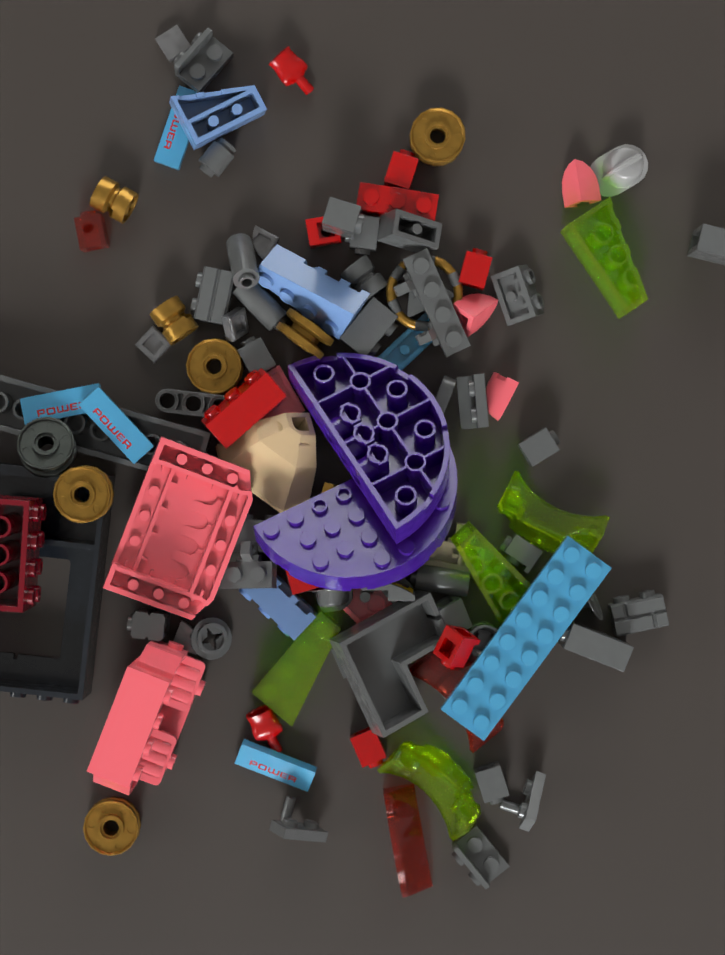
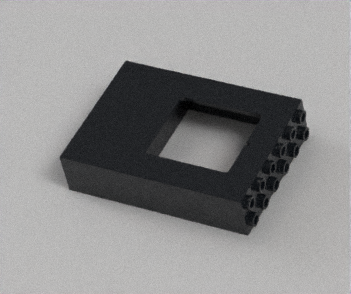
[0,462,115,704]

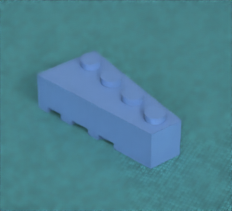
[258,244,371,340]

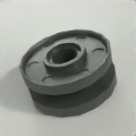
[17,417,77,478]

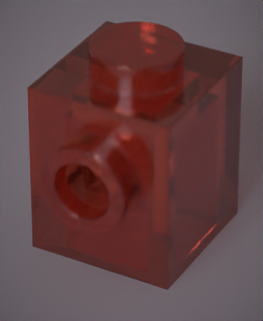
[74,210,110,253]

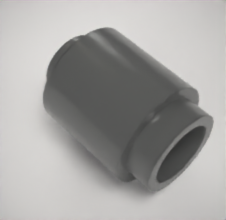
[198,137,237,178]

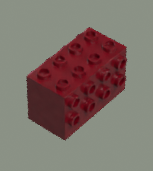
[0,495,46,613]

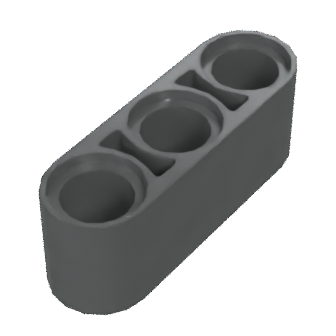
[155,389,225,417]

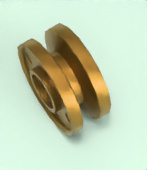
[409,107,466,167]
[276,308,334,359]
[186,338,244,395]
[53,465,114,523]
[83,796,141,856]

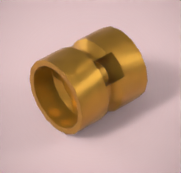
[90,176,139,224]
[150,295,199,345]

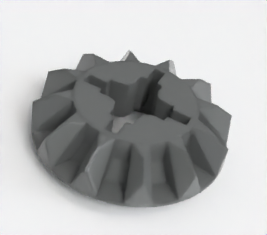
[190,617,232,660]

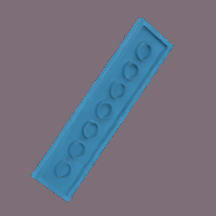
[440,536,611,741]

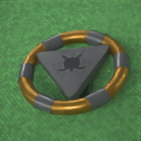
[386,255,463,332]

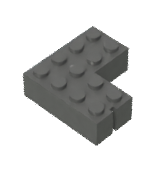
[329,590,446,738]

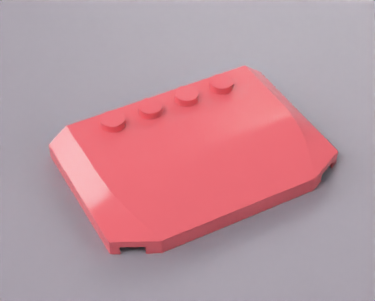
[103,436,253,620]

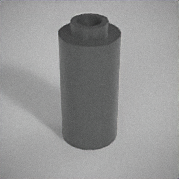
[226,233,260,289]
[233,283,288,332]
[410,565,470,597]

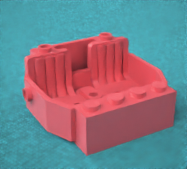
[87,640,206,795]

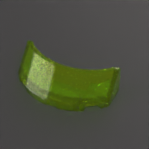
[497,470,610,553]
[377,741,481,841]

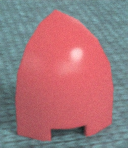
[562,159,601,208]
[453,293,499,337]
[486,372,519,421]

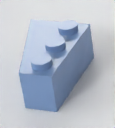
[169,85,267,150]
[239,575,318,641]

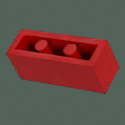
[356,182,439,221]
[201,368,286,449]

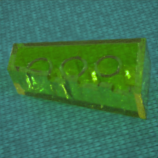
[560,197,648,319]
[450,521,531,626]
[252,610,341,726]

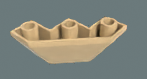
[216,413,317,513]

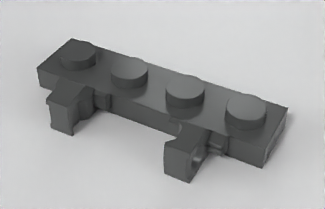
[393,248,471,357]
[218,541,277,589]

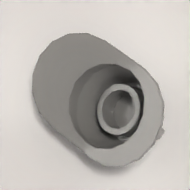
[590,144,648,197]

